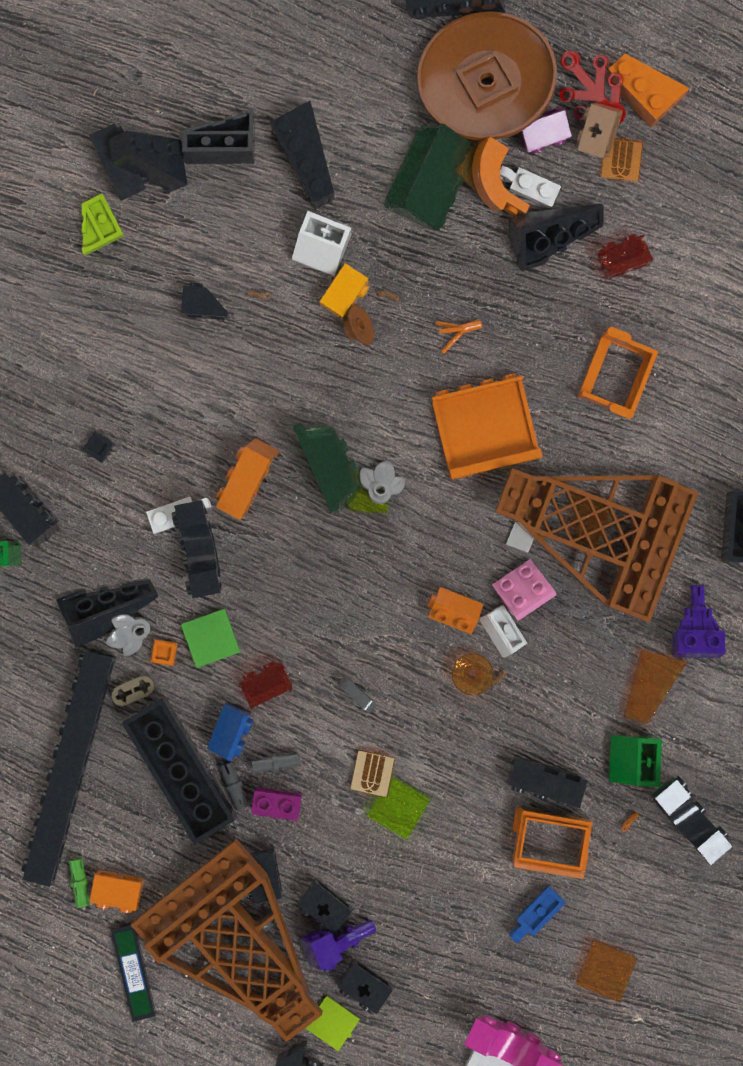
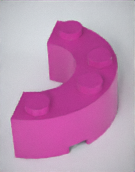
[464,1014,563,1066]

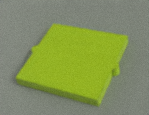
[305,995,360,1051]

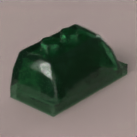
[293,423,360,515]

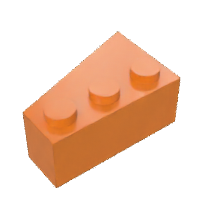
[605,54,690,128]
[216,438,279,520]

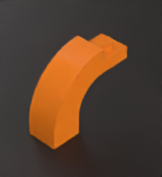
[472,136,530,216]

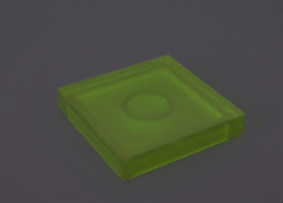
[367,776,430,840]

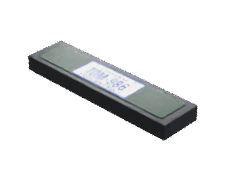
[111,924,156,1022]

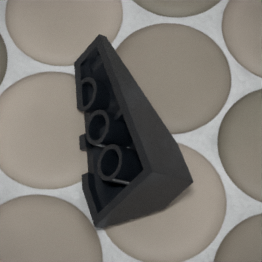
[56,580,158,648]

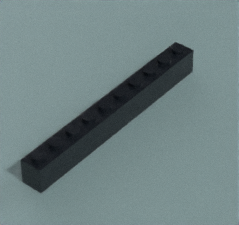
[21,650,116,887]

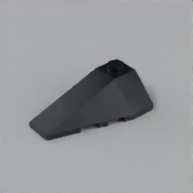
[508,203,604,271]

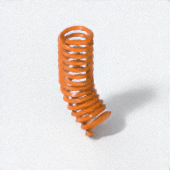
[621,812,639,832]

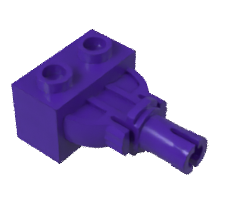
[672,585,726,658]
[299,919,376,972]

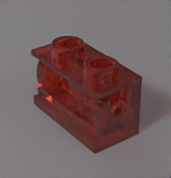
[597,234,653,280]
[239,660,294,709]

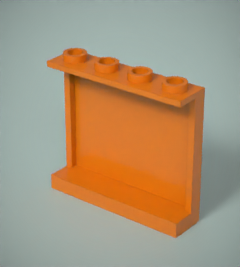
[431,373,543,480]

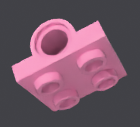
[492,559,557,621]

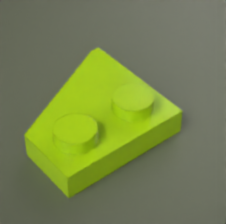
[82,193,124,256]

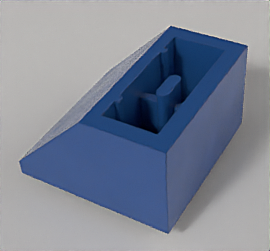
[207,703,254,761]

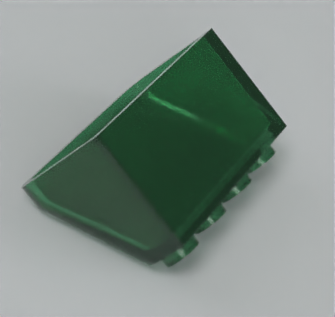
[384,124,477,231]

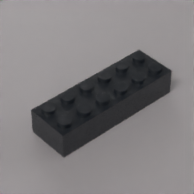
[122,696,237,845]

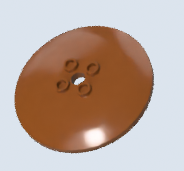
[417,12,557,141]

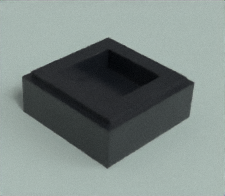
[83,431,115,463]

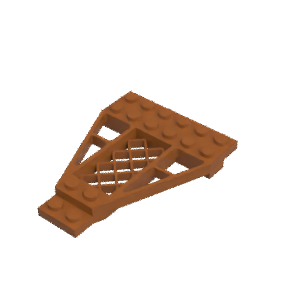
[495,468,699,623]
[131,838,323,1042]

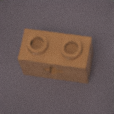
[577,103,623,158]

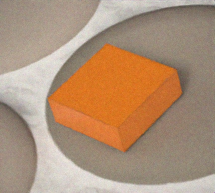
[150,639,178,666]

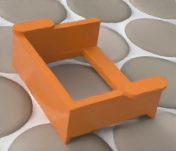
[577,327,659,419]
[512,807,593,879]

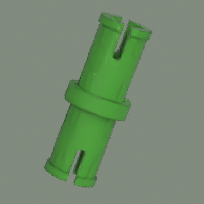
[68,858,91,908]

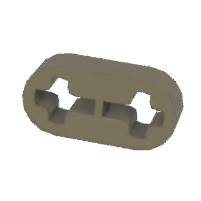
[112,675,156,706]

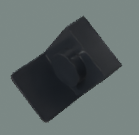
[276,1040,324,1066]

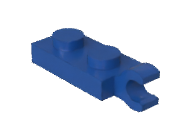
[509,885,566,943]

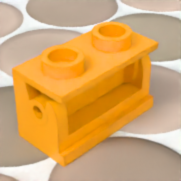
[320,263,370,321]

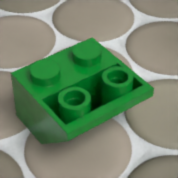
[608,735,662,787]

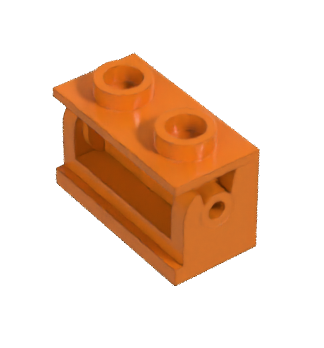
[89,870,145,913]

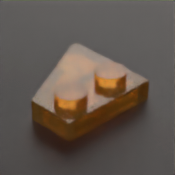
[571,494,614,552]

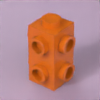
[427,587,483,635]

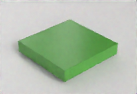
[181,609,241,668]

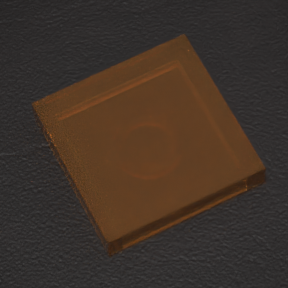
[576,940,637,1002]

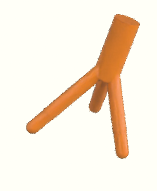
[435,320,482,354]

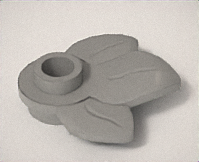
[360,461,405,504]
[105,614,150,656]

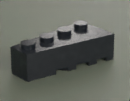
[406,0,505,20]
[270,100,335,210]

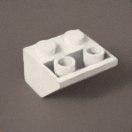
[292,211,352,277]

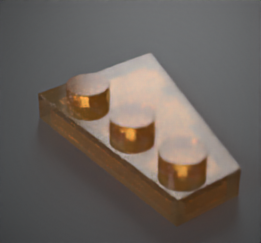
[624,650,687,724]

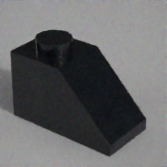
[181,283,230,321]

